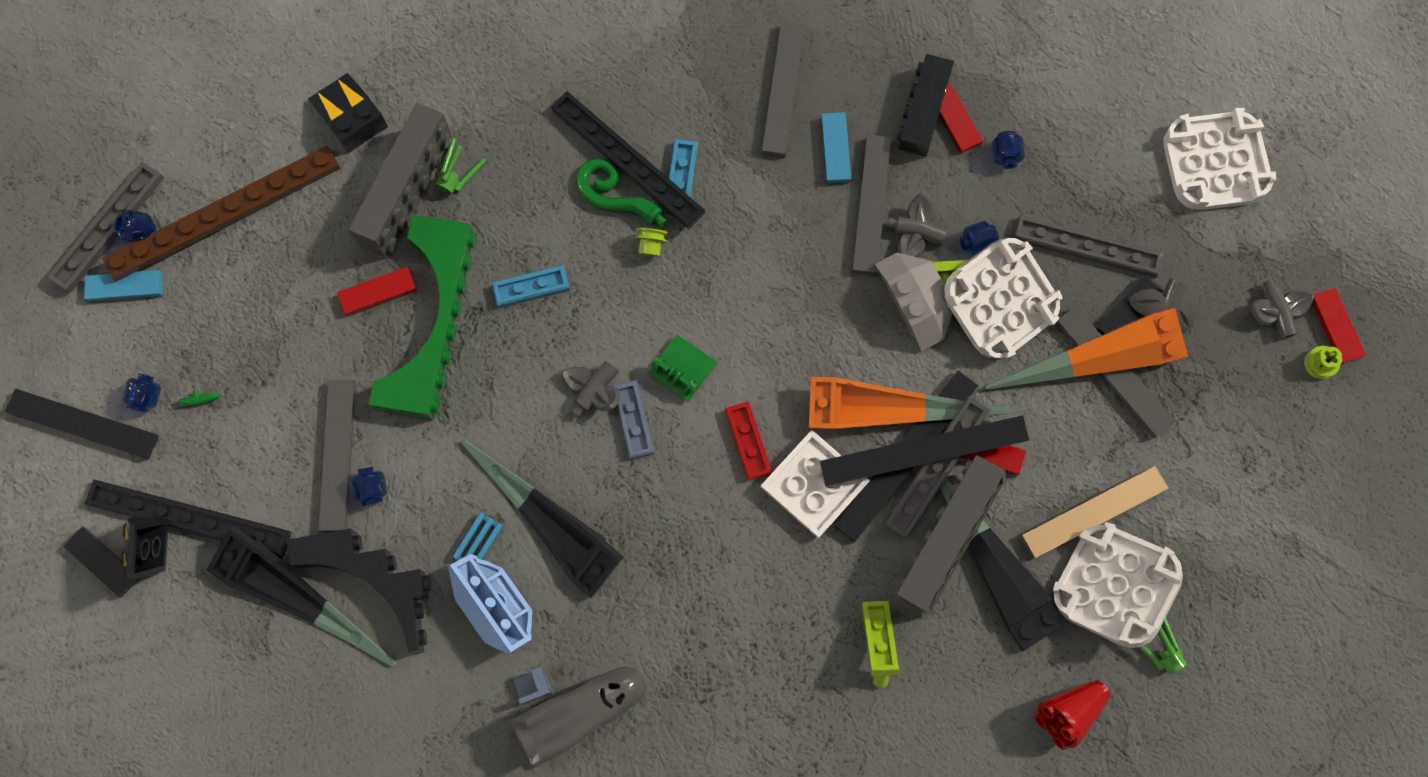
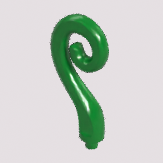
[576,158,667,228]

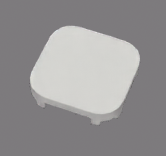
[1163,108,1276,210]
[944,238,1063,358]
[1053,522,1183,648]

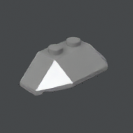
[875,253,952,352]

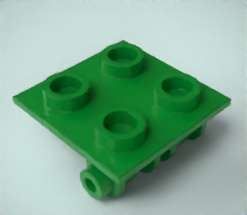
[647,334,718,402]

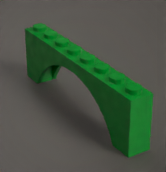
[368,215,477,420]

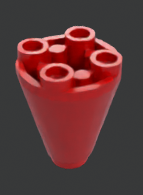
[1034,680,1111,750]

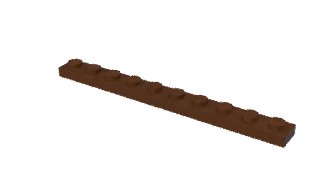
[102,145,341,282]

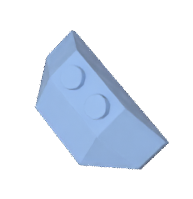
[448,554,532,654]

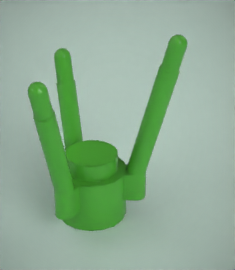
[435,138,486,194]
[1138,617,1187,674]

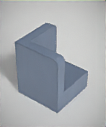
[514,667,553,705]

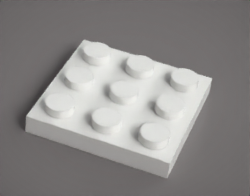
[760,430,870,539]

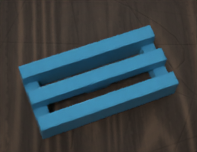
[453,512,504,560]

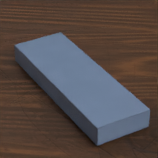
[613,380,655,460]

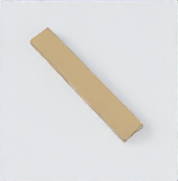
[1020,466,1169,559]

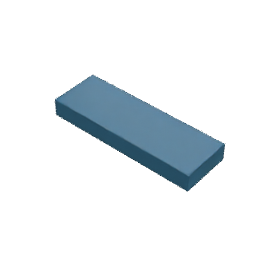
[821,112,851,184]
[668,139,698,197]
[492,265,570,308]
[84,270,163,302]

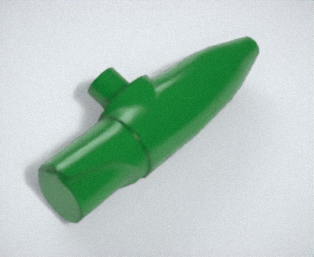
[179,390,220,407]

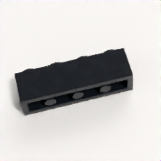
[896,54,954,157]

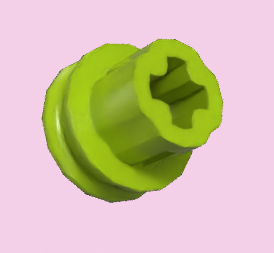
[635,228,668,257]
[1304,346,1342,379]

